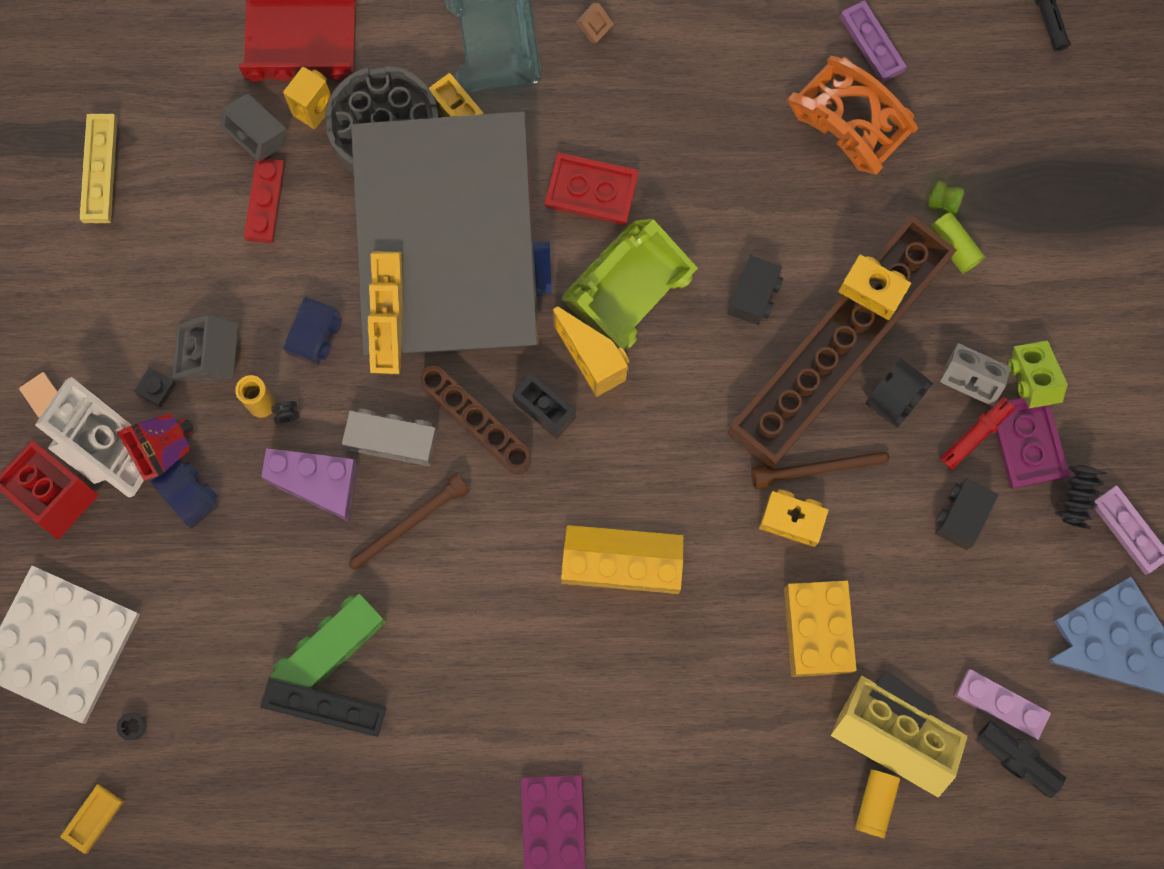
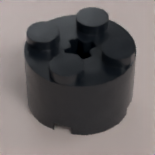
[865,358,934,428]

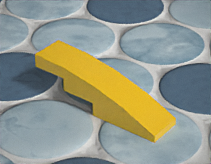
[368,251,403,374]

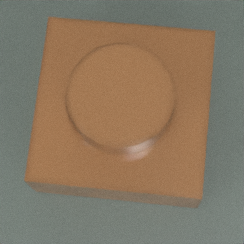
[576,3,614,43]

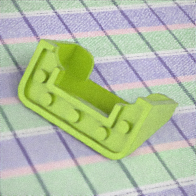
[561,219,698,350]

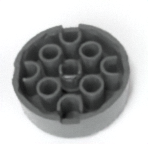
[325,66,439,175]

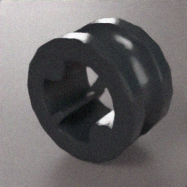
[271,401,300,423]
[117,713,146,740]

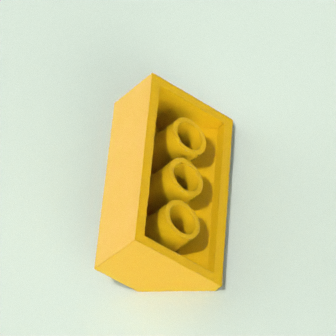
[561,525,683,594]

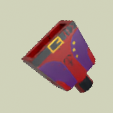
[117,413,193,481]

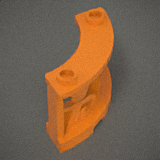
[787,55,918,175]

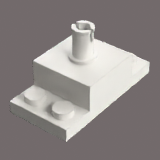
[35,377,144,497]

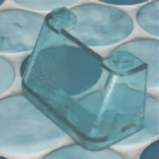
[445,0,541,92]

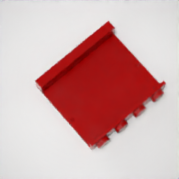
[239,0,356,82]

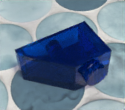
[534,242,552,297]

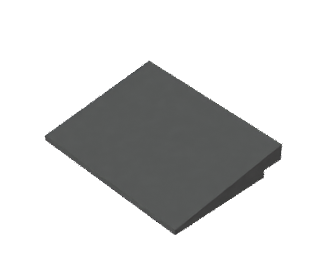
[351,111,539,356]

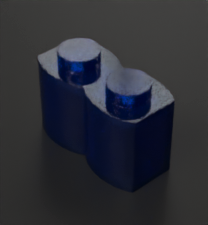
[283,297,342,365]
[150,460,218,528]

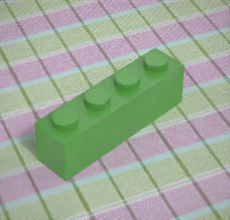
[270,593,387,688]

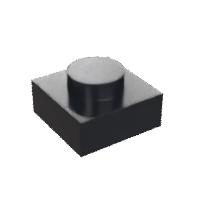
[134,367,176,407]

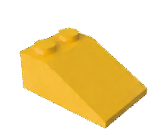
[553,307,629,397]

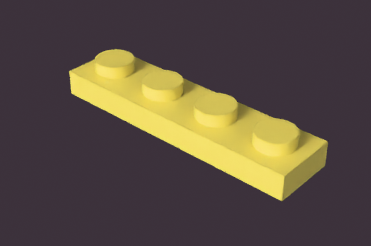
[80,114,118,223]

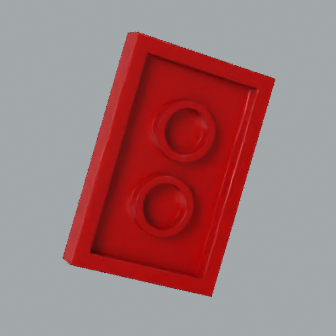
[544,152,639,226]

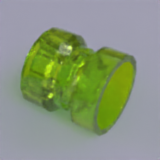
[928,180,965,216]

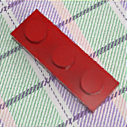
[244,159,286,243]

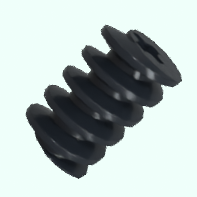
[1055,464,1108,529]

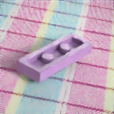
[1094,485,1164,575]
[955,669,1051,740]

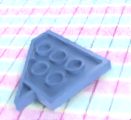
[1048,577,1164,695]

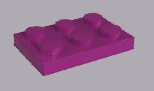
[988,398,1070,490]
[521,775,585,869]

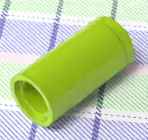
[929,212,985,274]

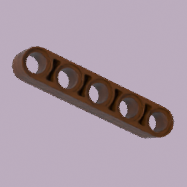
[420,365,531,475]

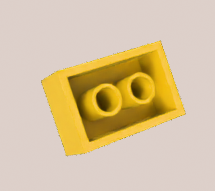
[784,581,856,677]

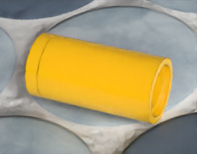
[235,375,276,418]
[855,770,900,839]

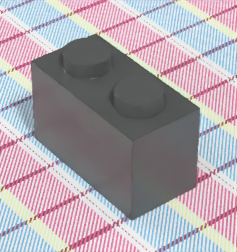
[220,93,287,162]

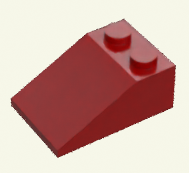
[0,440,99,540]

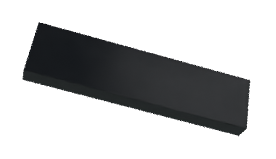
[260,676,387,737]

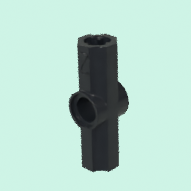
[975,720,1067,798]

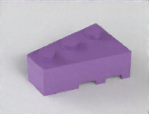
[261,448,358,522]

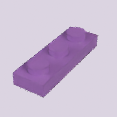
[840,0,907,83]

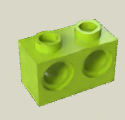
[1008,340,1068,409]

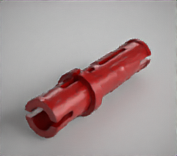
[939,396,1016,471]

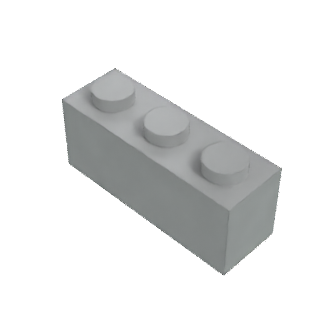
[342,409,438,467]

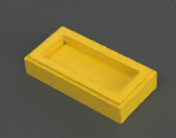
[60,784,124,854]

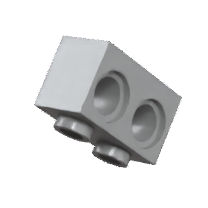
[940,343,1011,406]

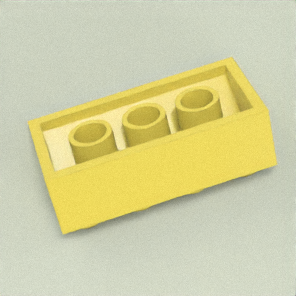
[831,675,968,798]

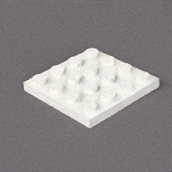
[0,566,140,724]

